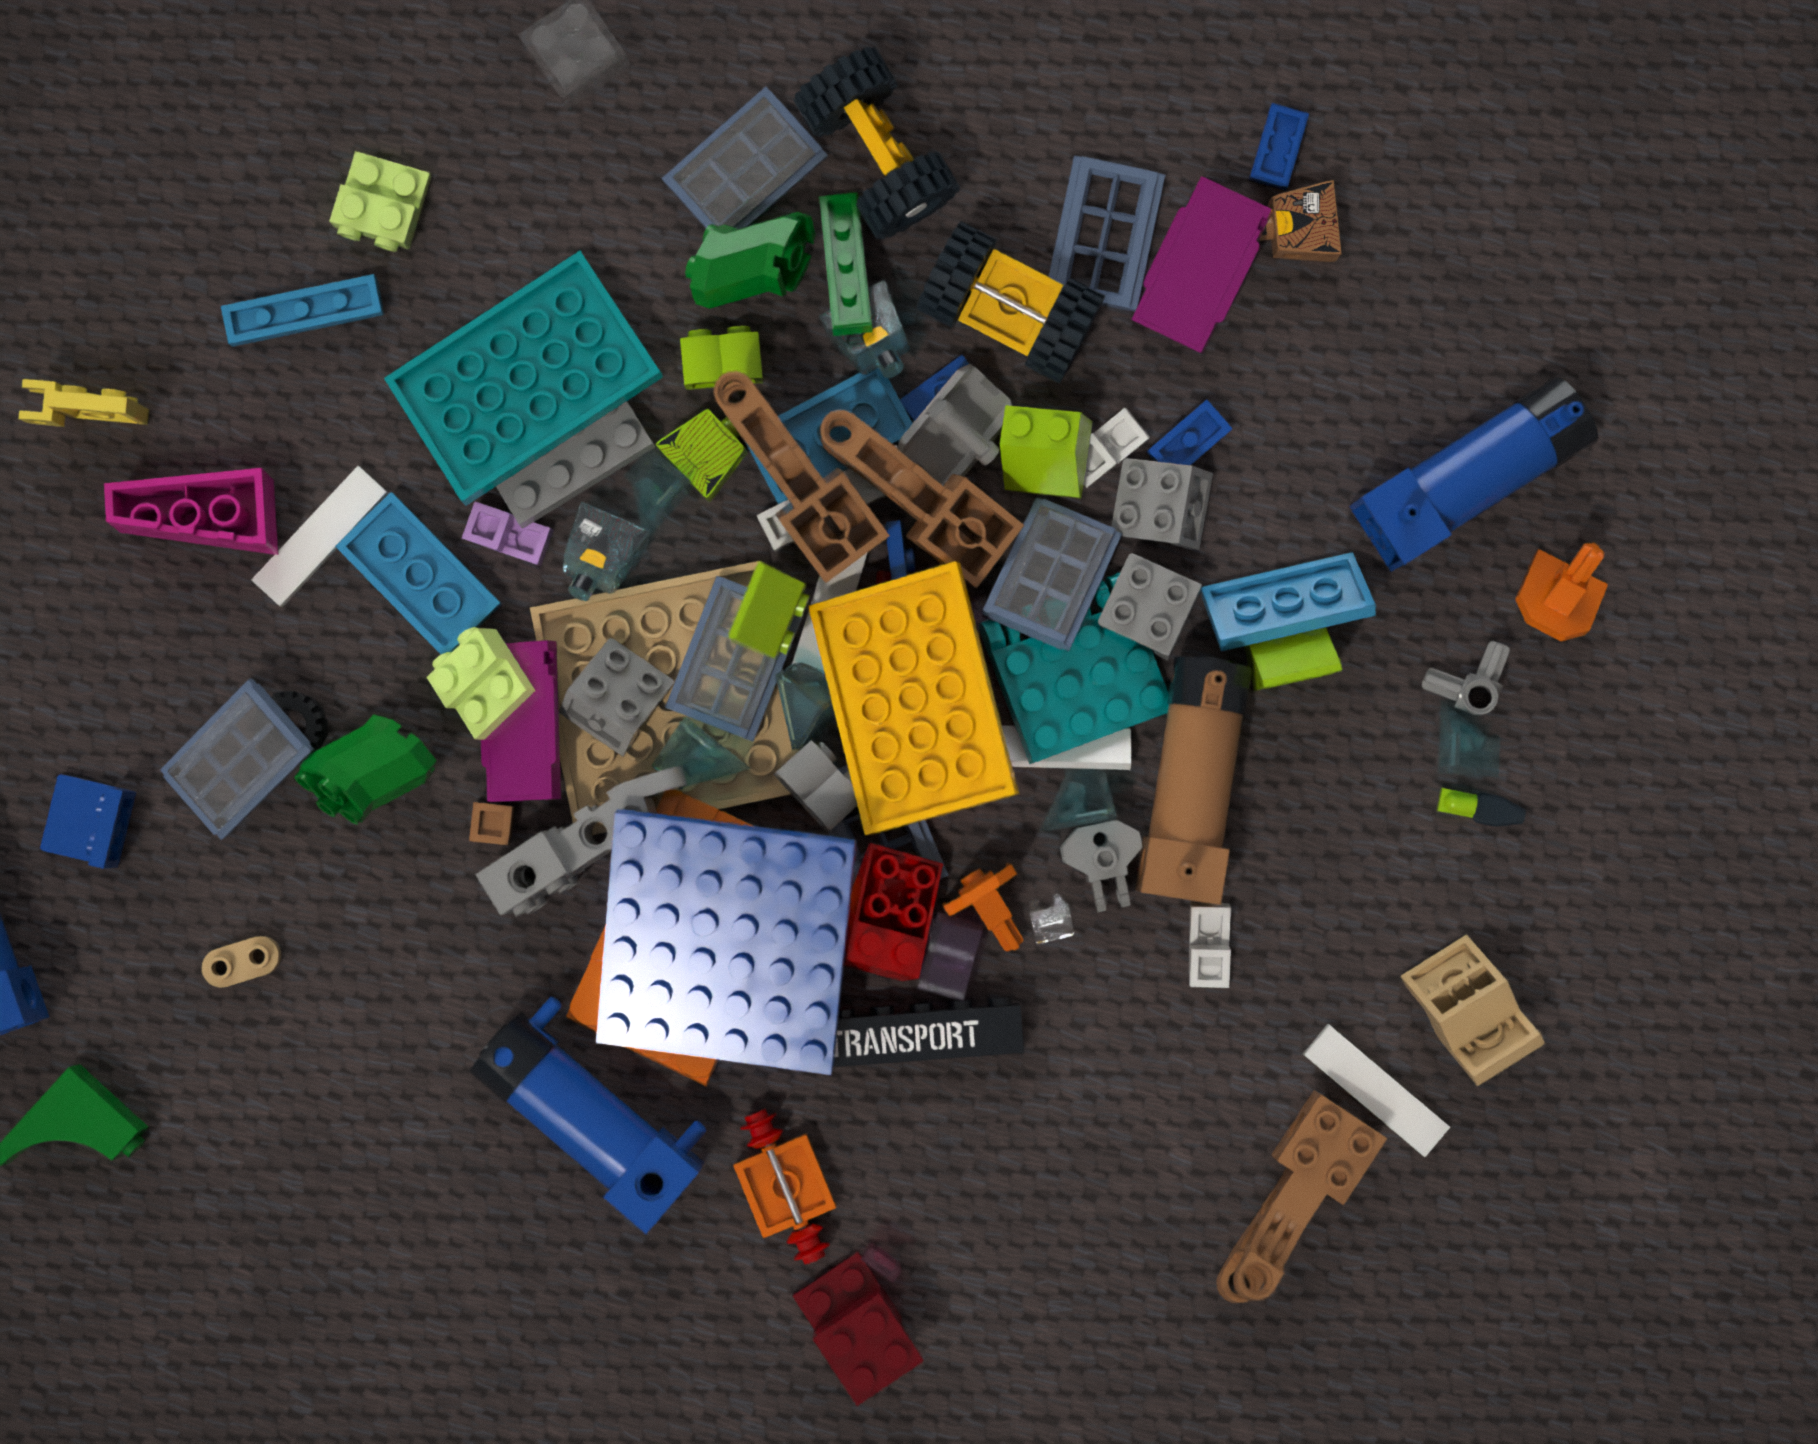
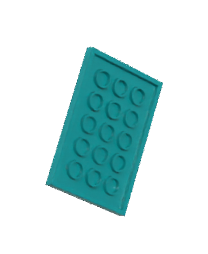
[384,251,663,506]

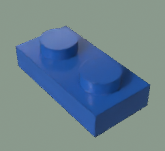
[1147,400,1232,465]

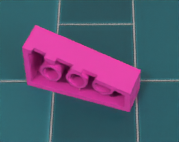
[104,468,278,555]

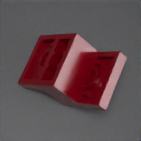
[792,1251,924,1406]

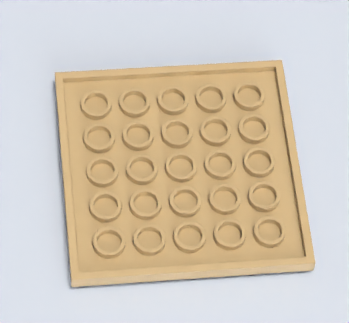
[530,561,799,835]

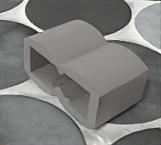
[774,740,858,832]

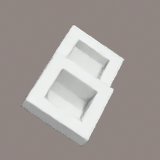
[1084,408,1150,488]
[1189,903,1231,988]

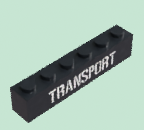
[787,996,1024,1071]

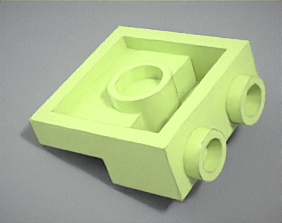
[329,151,432,252]
[427,627,535,740]

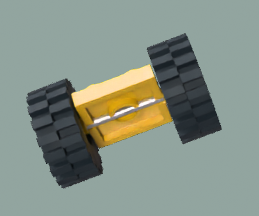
[793,47,960,240]
[916,221,1105,384]

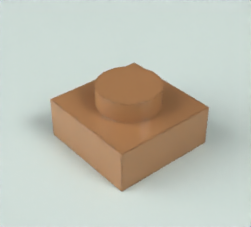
[469,802,515,845]

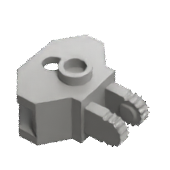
[1060,820,1143,912]

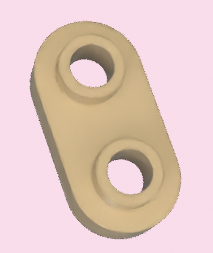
[202,936,281,988]

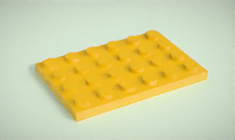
[808,561,1019,835]

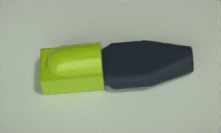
[1436,788,1526,827]

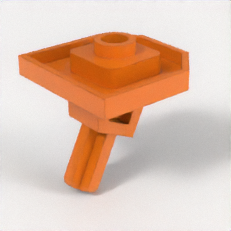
[1515,543,1608,642]
[942,862,1023,951]

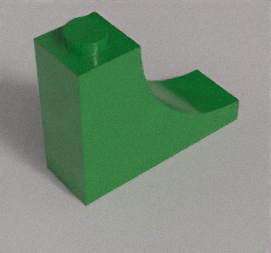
[0,1064,149,1167]

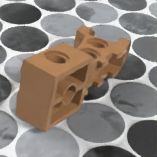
[714,371,890,583]
[820,410,1024,588]
[1217,1090,1387,1303]

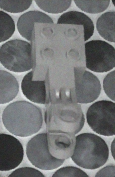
[475,766,687,917]

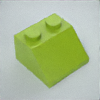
[1000,405,1093,498]
[728,562,810,660]
[1244,627,1342,691]

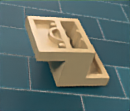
[1401,934,1545,1086]

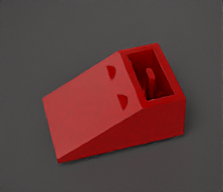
[844,843,943,981]

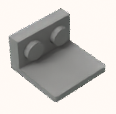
[1111,458,1213,550]
[1098,553,1202,661]
[559,638,674,756]

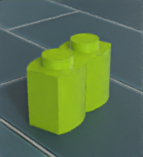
[680,326,763,390]

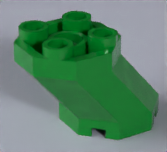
[685,212,816,309]
[294,714,437,825]

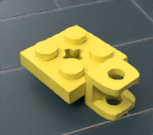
[18,379,149,427]

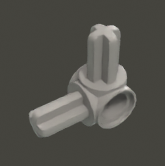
[1422,641,1510,716]

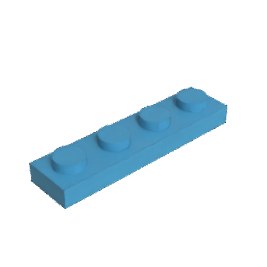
[221,274,384,347]

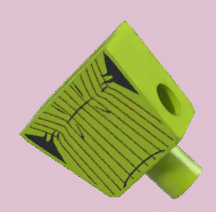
[655,409,748,502]

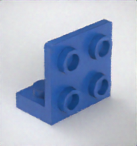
[40,774,136,869]

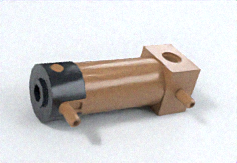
[1135,656,1252,905]

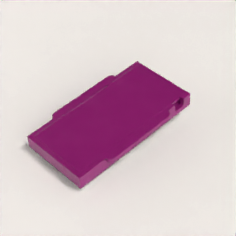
[1131,176,1273,354]
[481,640,561,802]

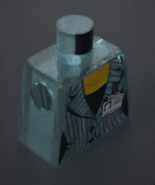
[819,280,910,378]
[563,501,650,601]

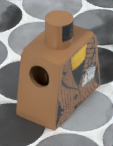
[1259,180,1341,262]

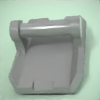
[897,364,1011,486]

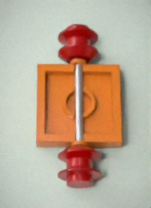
[733,1108,837,1265]

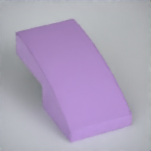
[462,502,554,566]

